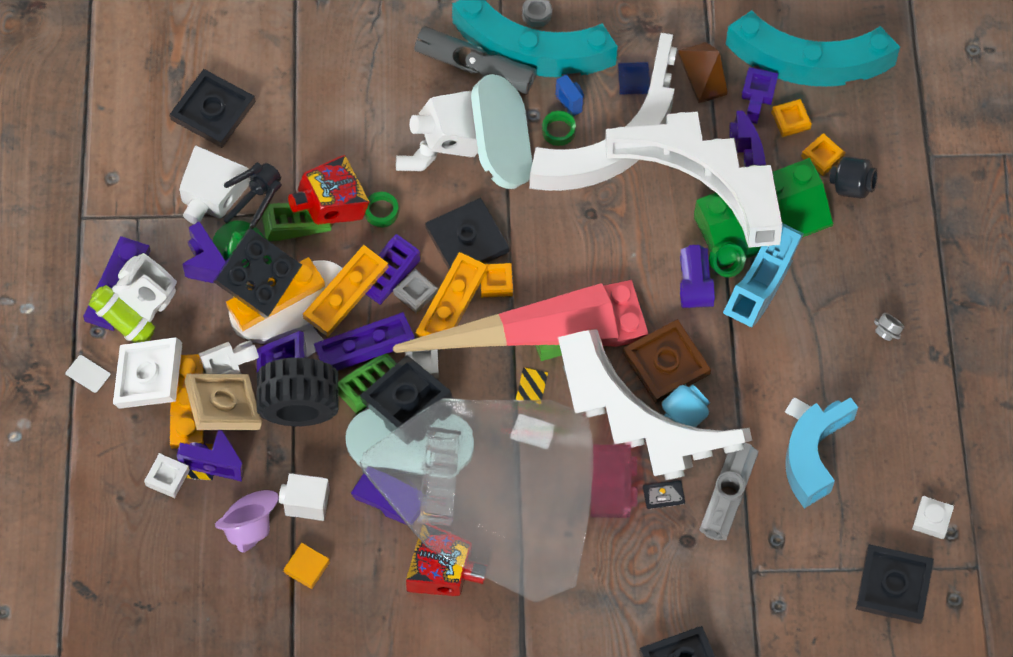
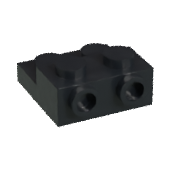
[360,355,455,446]

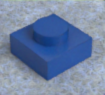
[555,74,584,117]

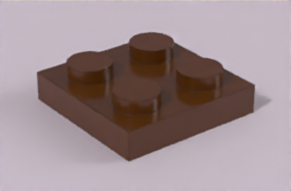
[623,319,711,404]

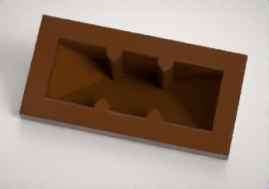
[678,42,728,103]

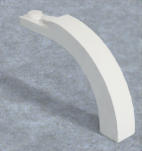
[530,33,677,190]

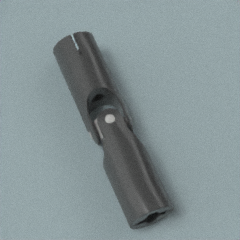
[414,26,537,94]

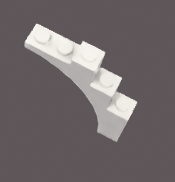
[605,112,782,247]
[558,329,752,480]

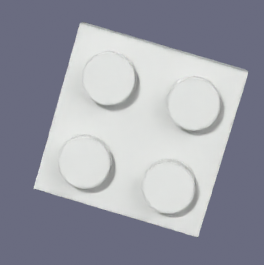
[113,337,182,409]

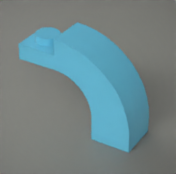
[723,223,804,327]
[785,397,858,508]

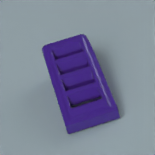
[366,234,420,305]

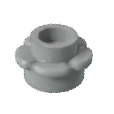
[874,313,904,341]

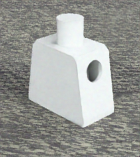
[410,91,478,157]
[179,146,250,224]

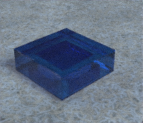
[618,62,650,95]

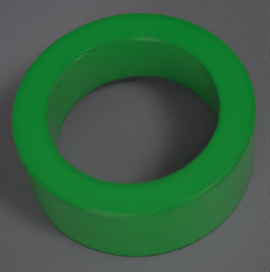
[542,111,576,146]
[365,192,399,228]
[709,241,746,277]

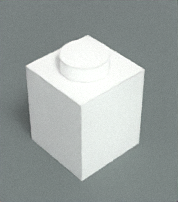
[279,473,330,521]

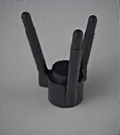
[224,162,282,229]

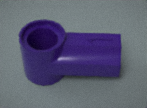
[680,245,715,308]

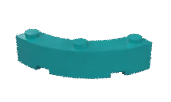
[452,0,618,77]
[725,10,900,87]

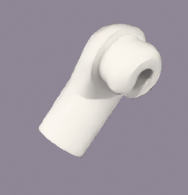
[396,140,438,171]

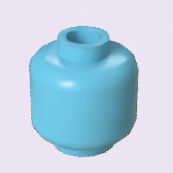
[662,384,710,427]

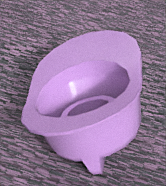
[215,490,279,552]

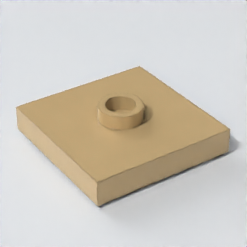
[184,374,262,430]

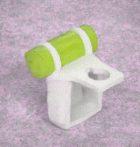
[88,253,177,343]

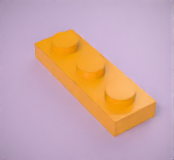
[303,245,388,337]
[415,252,488,350]
[226,257,325,332]
[170,354,204,449]

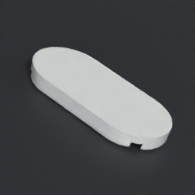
[229,260,343,344]

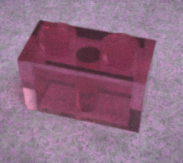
[590,444,637,518]

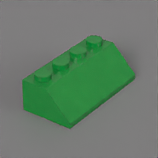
[694,158,833,268]

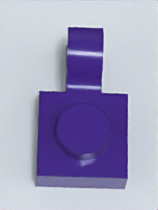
[741,67,779,124]

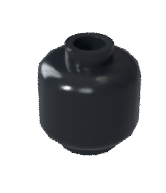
[830,157,878,199]

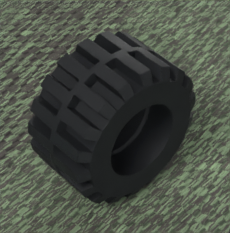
[257,358,339,427]

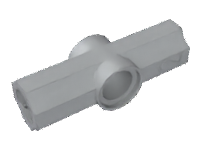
[699,443,759,541]

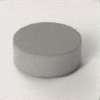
[522,0,552,27]

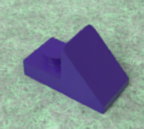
[182,222,226,283]
[177,430,243,482]

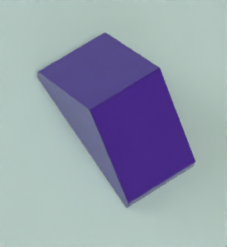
[257,331,307,372]

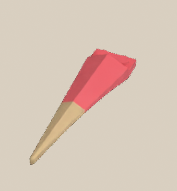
[393,280,648,353]

